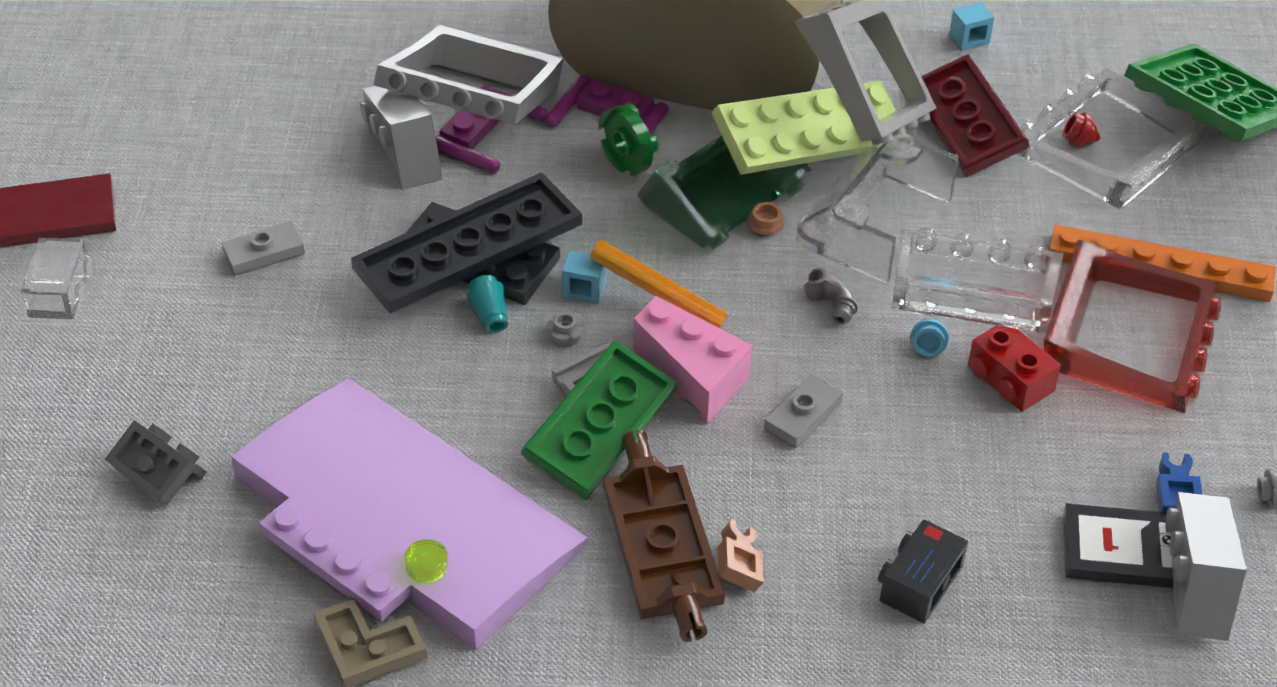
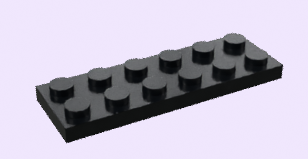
[351,172,582,314]

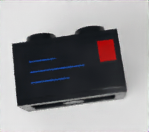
[878,519,968,624]

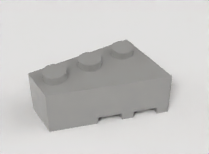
[360,86,443,190]
[1165,492,1247,641]

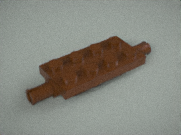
[603,430,725,642]

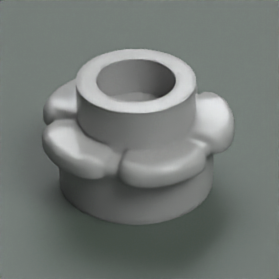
[546,312,584,347]
[1257,468,1277,509]

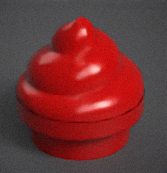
[1062,112,1100,147]

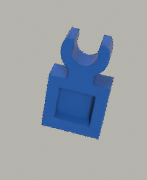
[1156,452,1203,512]

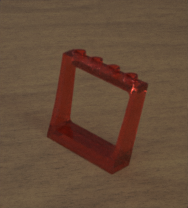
[1044,240,1221,413]

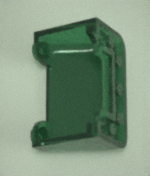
[637,135,811,250]

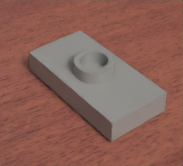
[221,221,305,275]
[764,374,843,448]

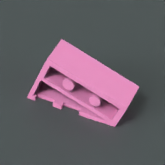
[633,296,753,424]

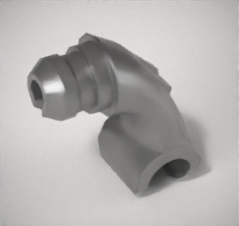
[804,268,858,325]

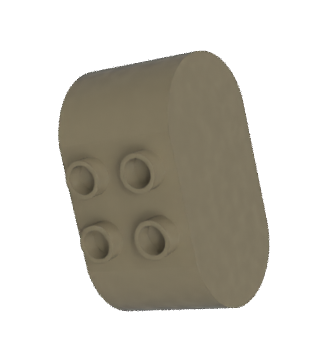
[548,0,843,110]

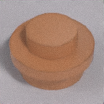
[748,202,785,235]

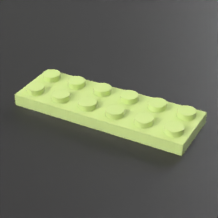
[711,81,910,174]

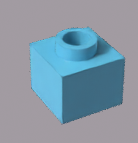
[949,2,995,51]
[562,251,606,304]

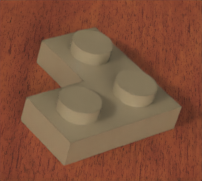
[313,598,428,687]

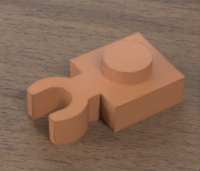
[717,519,764,592]

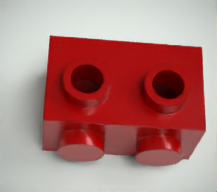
[967,320,1061,412]

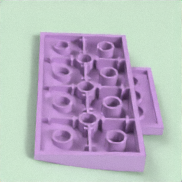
[231,378,588,650]

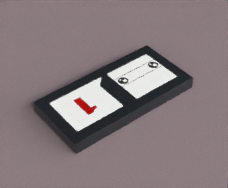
[1063,503,1174,588]

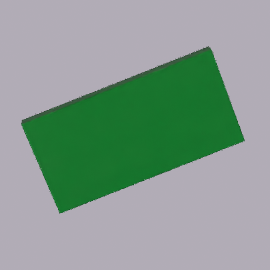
[521,340,679,500]

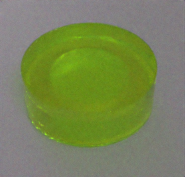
[404,539,448,583]

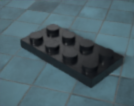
[406,202,560,305]

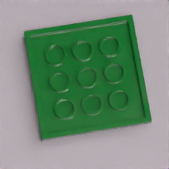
[1124,44,1277,142]

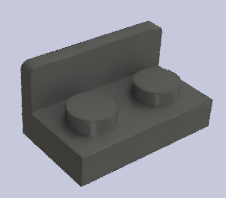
[104,420,207,505]

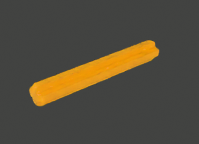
[590,240,727,328]

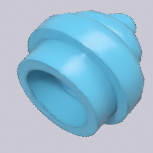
[910,318,949,357]

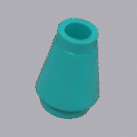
[467,275,508,333]

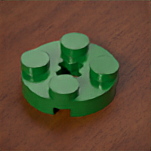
[598,103,659,176]

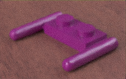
[545,75,669,132]
[435,85,548,173]

